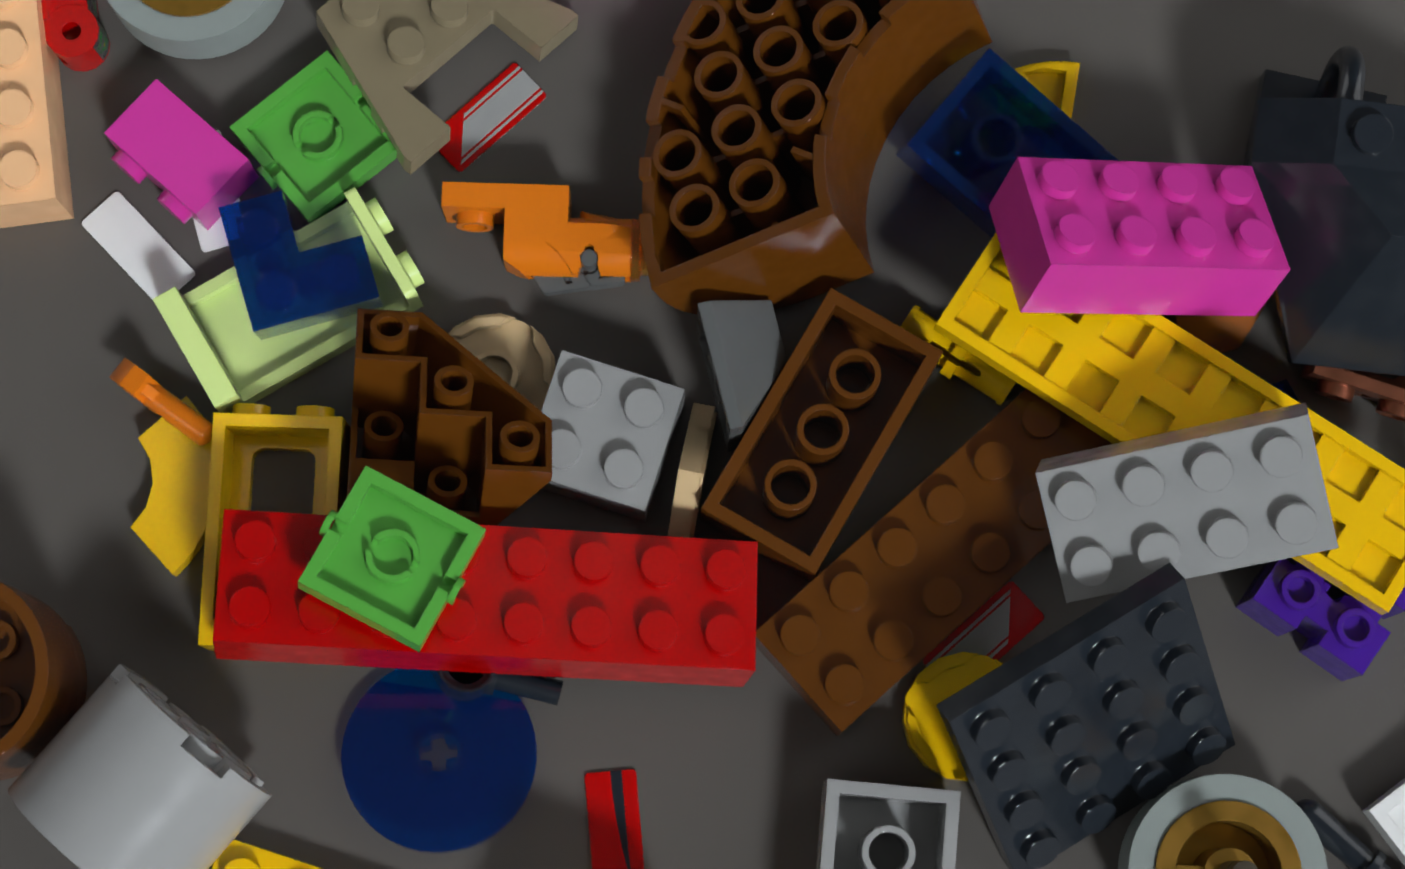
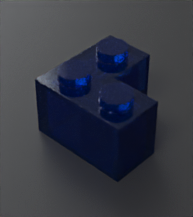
[218,190,383,340]

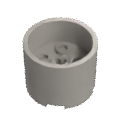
[7,664,272,869]

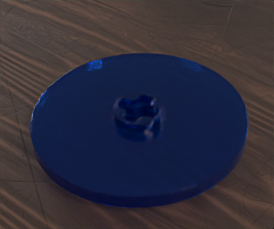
[341,669,537,854]

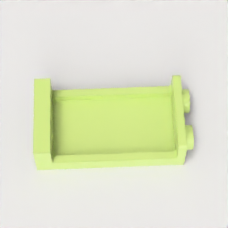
[153,187,425,413]

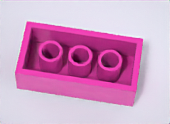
[989,157,1291,316]

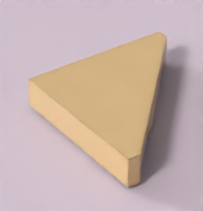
[668,403,717,538]

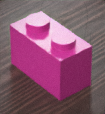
[104,79,259,230]

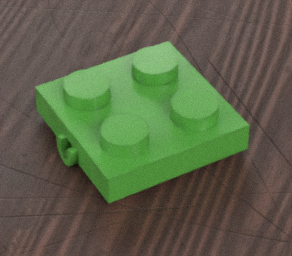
[229,50,397,224]
[298,466,486,652]

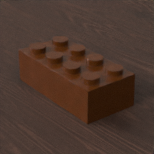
[700,288,944,583]

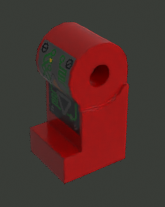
[41,0,110,72]

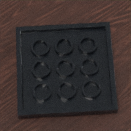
[936,563,1235,869]

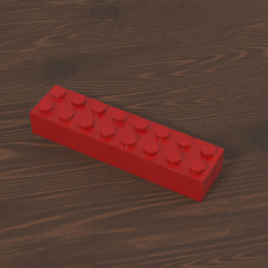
[213,509,758,687]

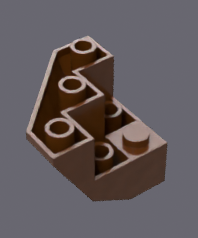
[347,308,552,526]

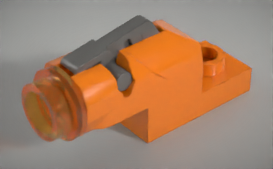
[441,181,648,296]

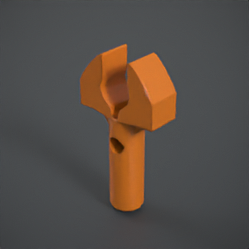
[109,358,212,446]

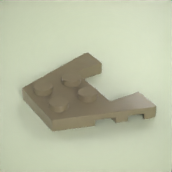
[316,0,579,175]

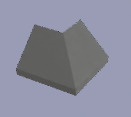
[696,300,787,452]

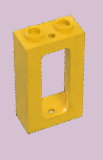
[198,403,351,651]

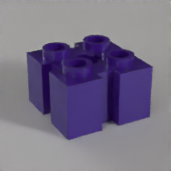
[1236,558,1405,681]

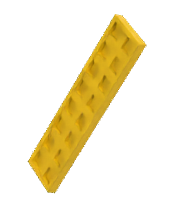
[934,233,1405,615]

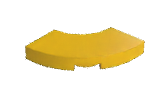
[130,396,211,577]

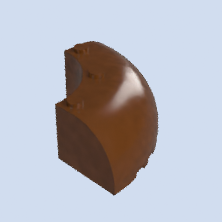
[638,0,992,315]

